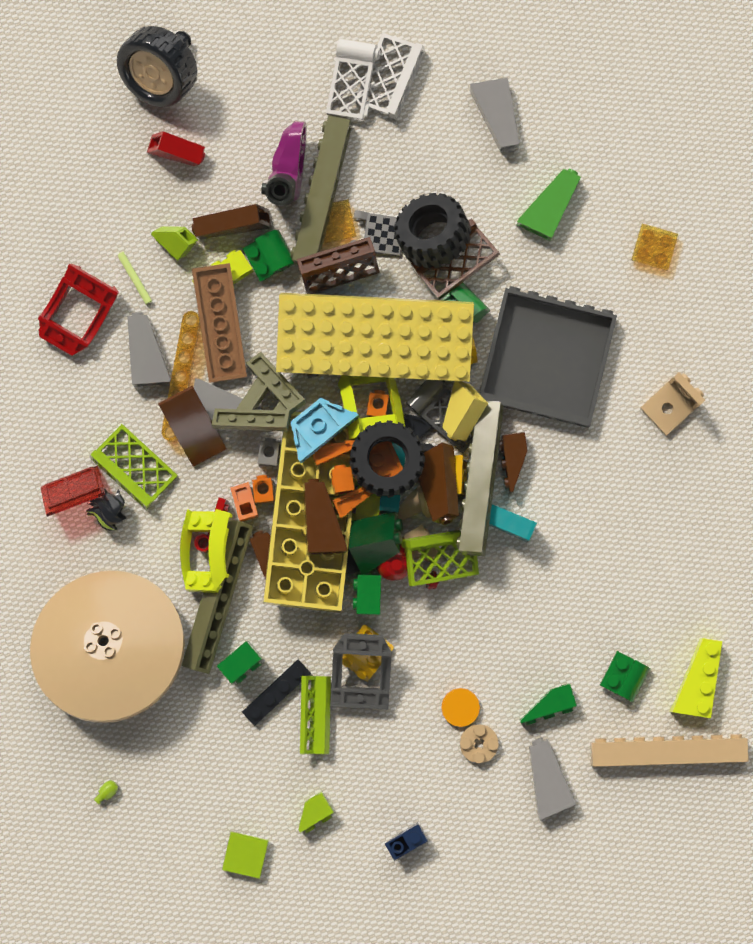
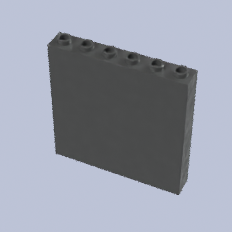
[479,286,617,428]

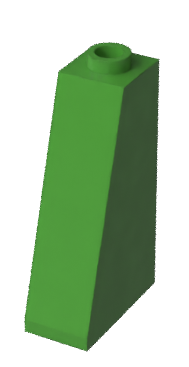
[516,169,581,241]

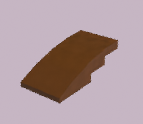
[158,385,227,467]

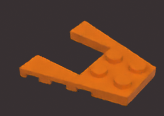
[312,440,403,519]

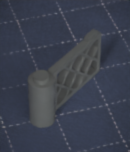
[406,379,473,454]

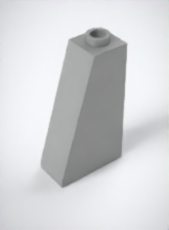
[470,78,519,153]
[127,312,172,387]
[194,378,262,420]
[529,737,576,820]

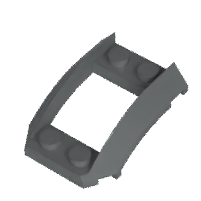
[330,633,392,710]

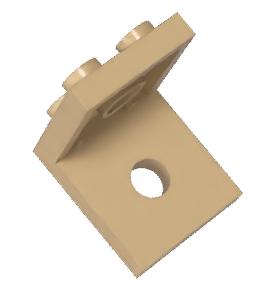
[640,372,705,436]

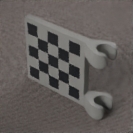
[350,210,401,256]

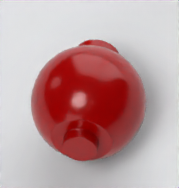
[376,544,413,581]

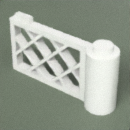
[326,39,380,120]

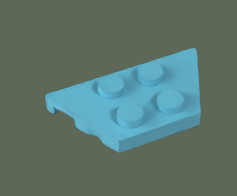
[291,398,359,463]

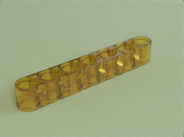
[162,311,200,442]

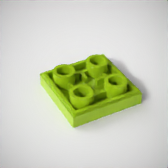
[222,831,269,879]

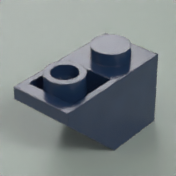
[384,822,428,861]

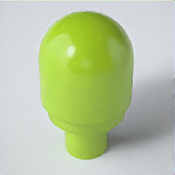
[94,780,118,804]

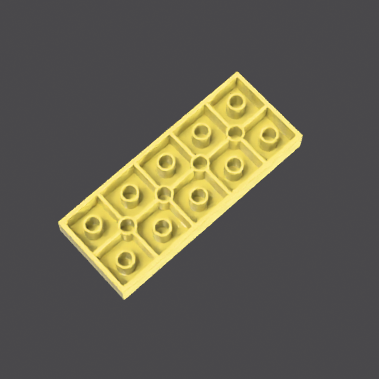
[276,293,474,382]
[263,411,356,613]

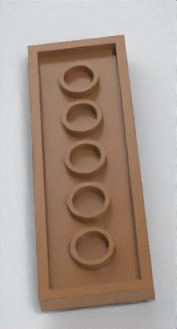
[192,263,247,383]

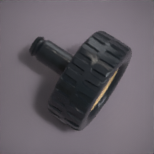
[117,26,198,107]

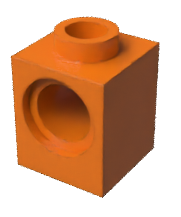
[366,390,389,417]
[330,465,355,495]
[252,475,275,504]

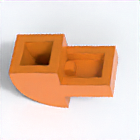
[230,482,259,522]

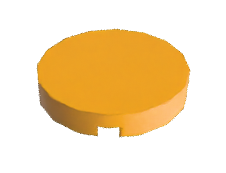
[441,688,480,727]

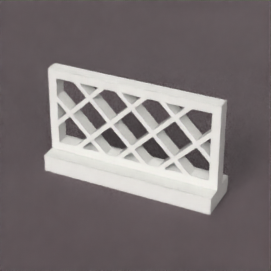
[356,33,425,120]

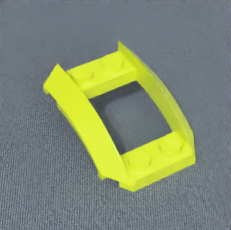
[338,375,405,440]
[180,509,233,593]

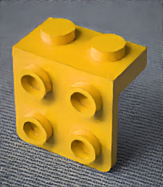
[343,625,393,682]

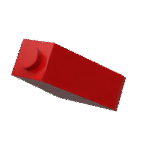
[147,131,205,166]

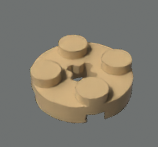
[460,724,499,763]

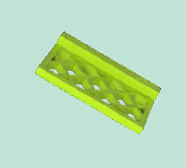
[90,424,178,510]
[401,530,479,586]

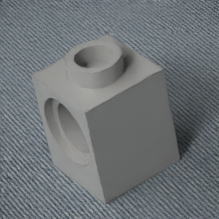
[257,438,280,467]

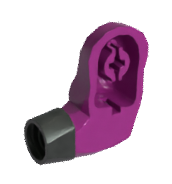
[261,121,307,206]

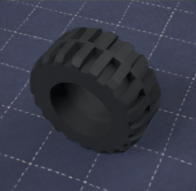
[394,193,471,268]
[350,420,425,498]

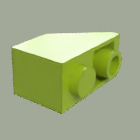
[151,226,198,261]
[298,792,334,833]

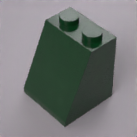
[349,512,403,575]

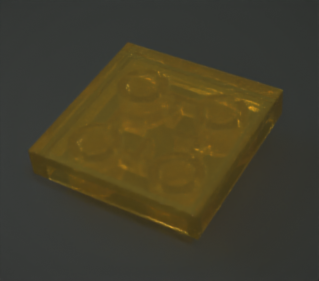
[323,199,356,244]
[631,223,678,271]

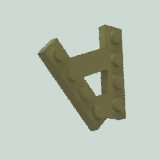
[212,352,306,431]

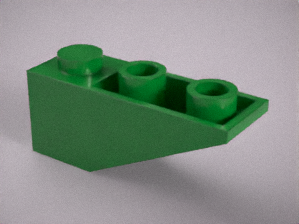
[520,683,577,725]

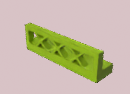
[300,676,331,754]

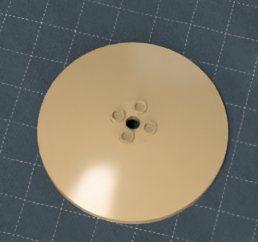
[30,571,185,723]

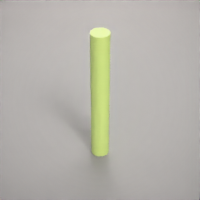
[117,252,152,305]

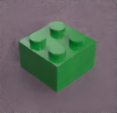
[353,575,381,615]
[217,641,263,684]

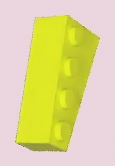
[670,638,722,718]

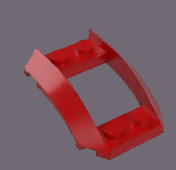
[38,264,119,356]

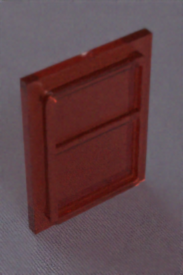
[40,465,105,517]

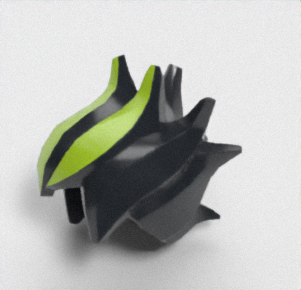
[86,489,126,531]

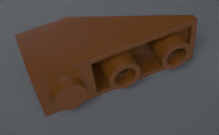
[499,432,528,493]

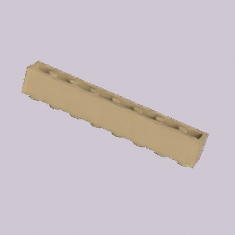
[590,734,748,767]

